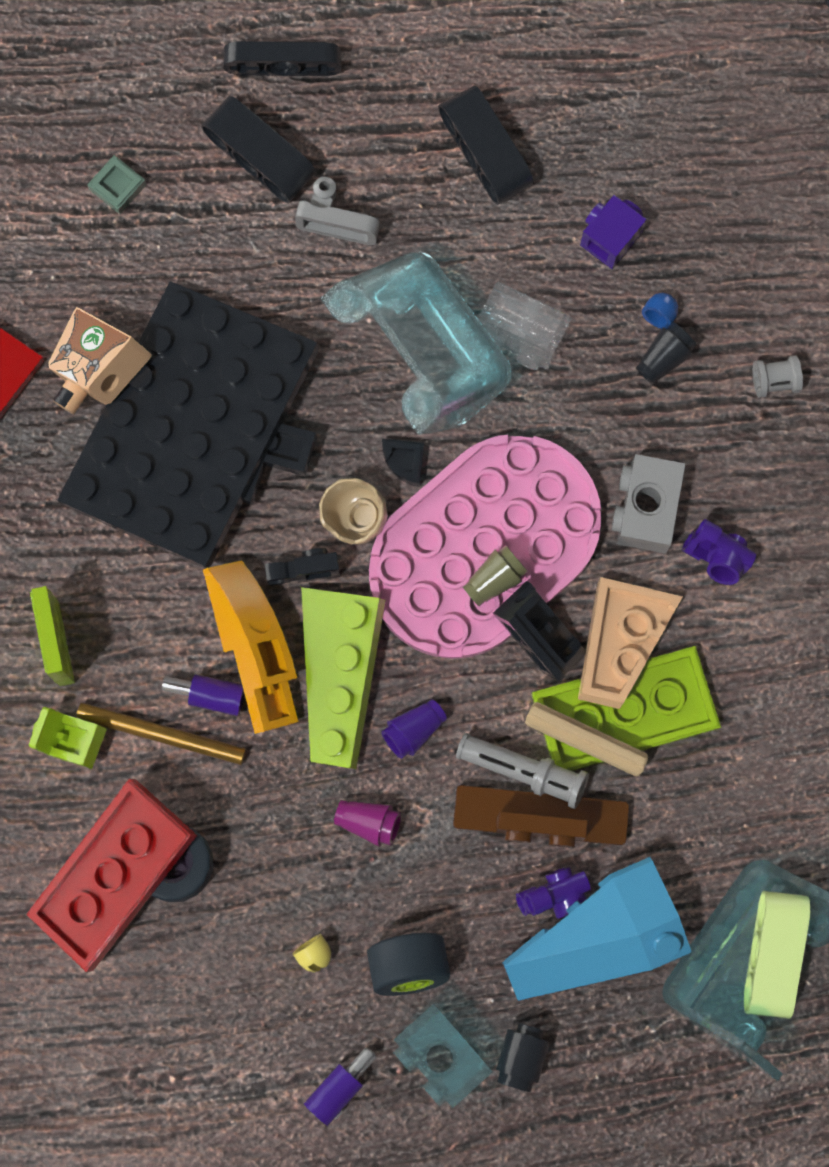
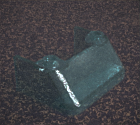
[662,860,829,1081]

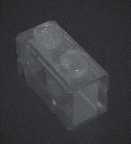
[474,281,572,370]

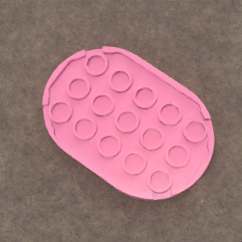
[369,435,601,659]

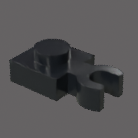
[264,548,340,586]

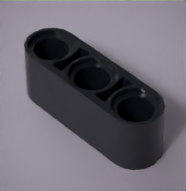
[438,85,534,205]
[201,96,317,203]

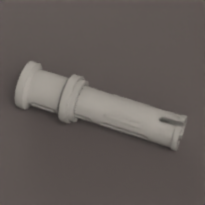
[456,733,589,809]

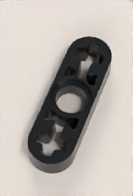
[223,41,342,76]

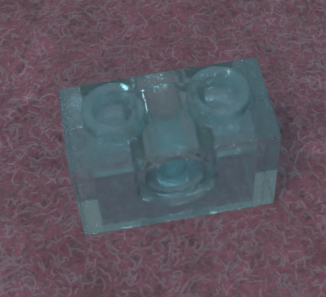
[393,1004,493,1108]

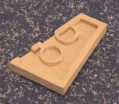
[578,577,683,709]

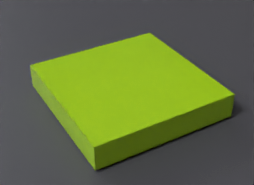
[30,586,75,686]

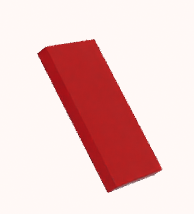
[26,779,197,972]

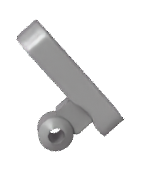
[295,177,380,245]

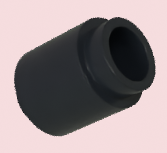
[496,1023,550,1092]

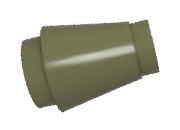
[463,546,528,606]

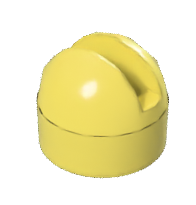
[292,934,331,973]

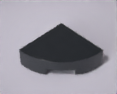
[382,439,424,487]

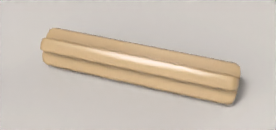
[525,702,648,777]

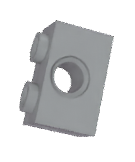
[611,454,685,554]

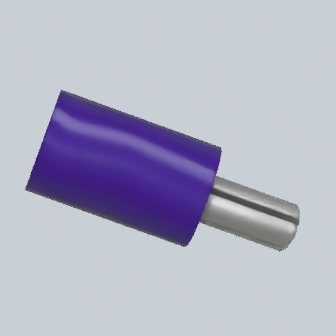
[162,674,245,716]
[304,1047,376,1126]

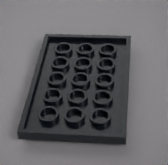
[57,281,320,569]

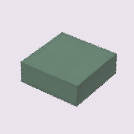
[87,155,147,214]

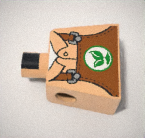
[48,307,152,415]

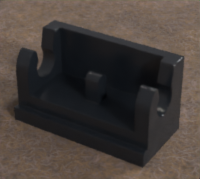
[493,581,586,682]

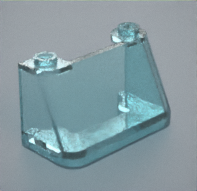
[320,253,512,435]

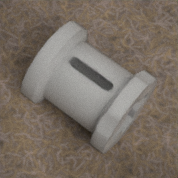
[752,356,803,398]

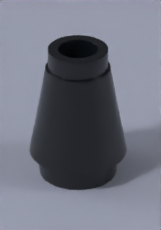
[635,322,697,385]

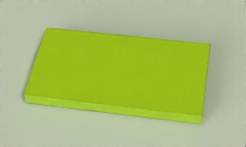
[531,646,721,771]

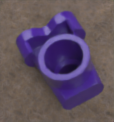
[682,519,756,585]
[516,866,591,919]

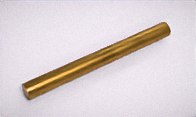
[76,702,246,765]

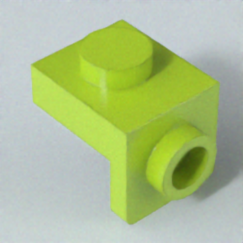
[29,707,107,769]

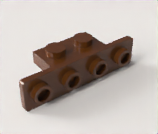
[453,785,629,848]

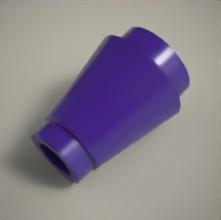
[381,699,447,759]

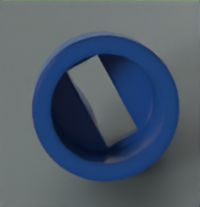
[642,292,678,329]

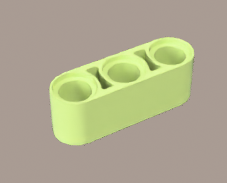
[744,891,810,1019]

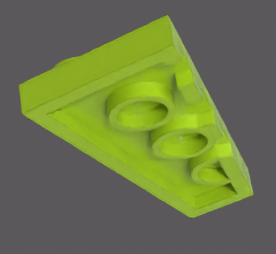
[301,587,386,770]

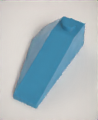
[502,857,692,1001]

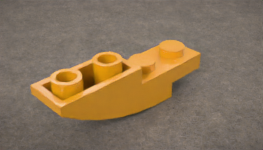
[203,560,298,734]

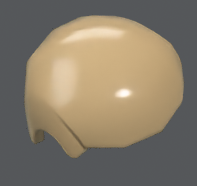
[319,478,388,545]

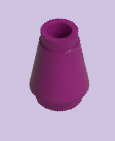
[334,800,401,847]

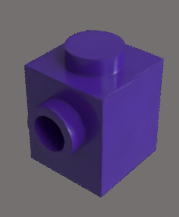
[580,195,647,270]

